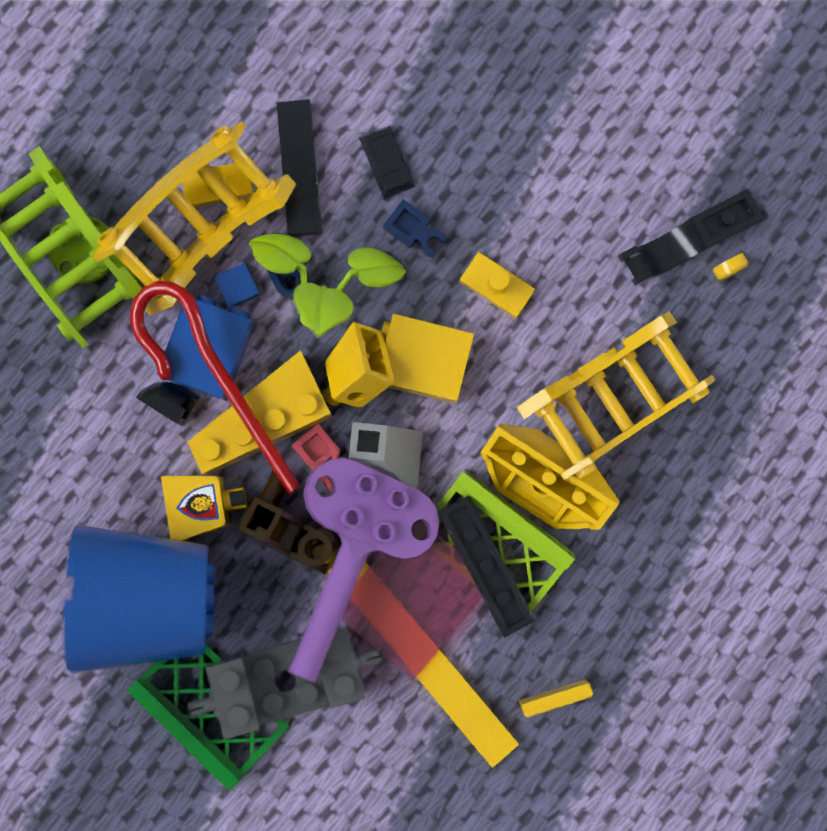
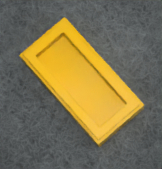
[519,679,593,718]

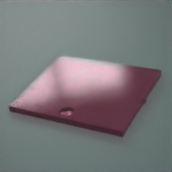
[341,520,482,681]

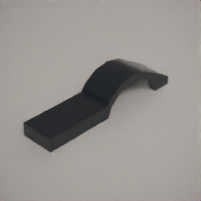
[618,189,764,286]

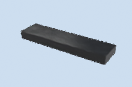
[276,99,323,237]
[437,495,535,638]

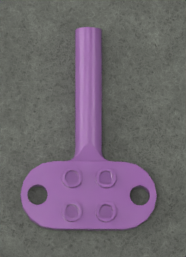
[288,458,440,683]

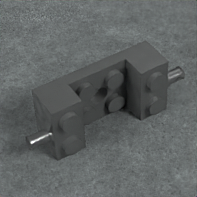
[188,627,381,740]

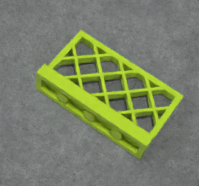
[413,469,575,612]

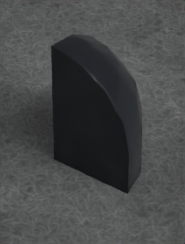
[136,382,200,426]

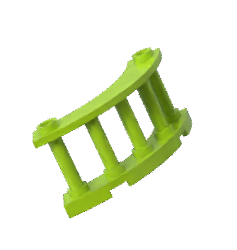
[0,146,143,348]

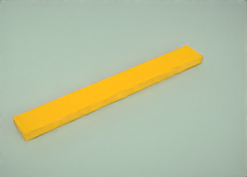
[313,536,519,768]

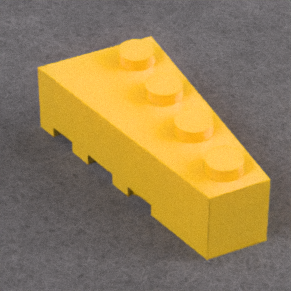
[187,350,333,476]

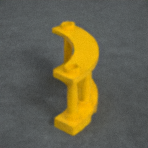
[92,121,296,315]
[516,311,715,480]

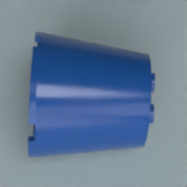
[64,525,215,673]

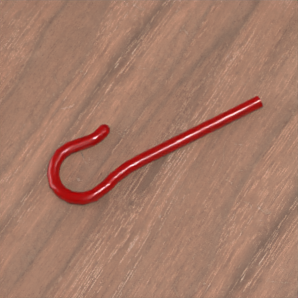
[130,281,300,494]

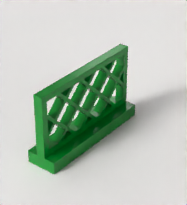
[126,645,289,791]

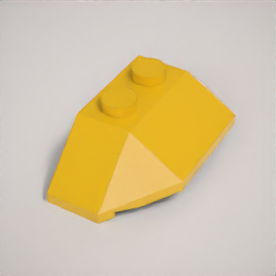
[481,423,620,530]

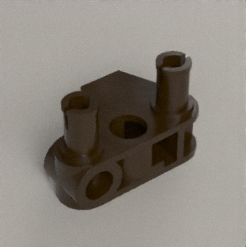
[234,470,342,575]

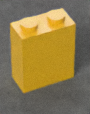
[382,314,474,404]

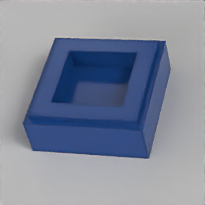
[214,263,260,308]

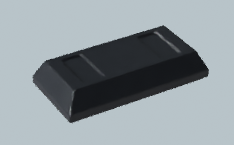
[359,125,415,199]

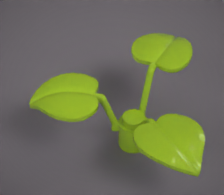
[249,234,406,338]

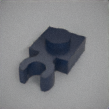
[383,199,446,258]

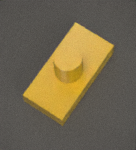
[182,163,254,208]
[459,252,535,319]

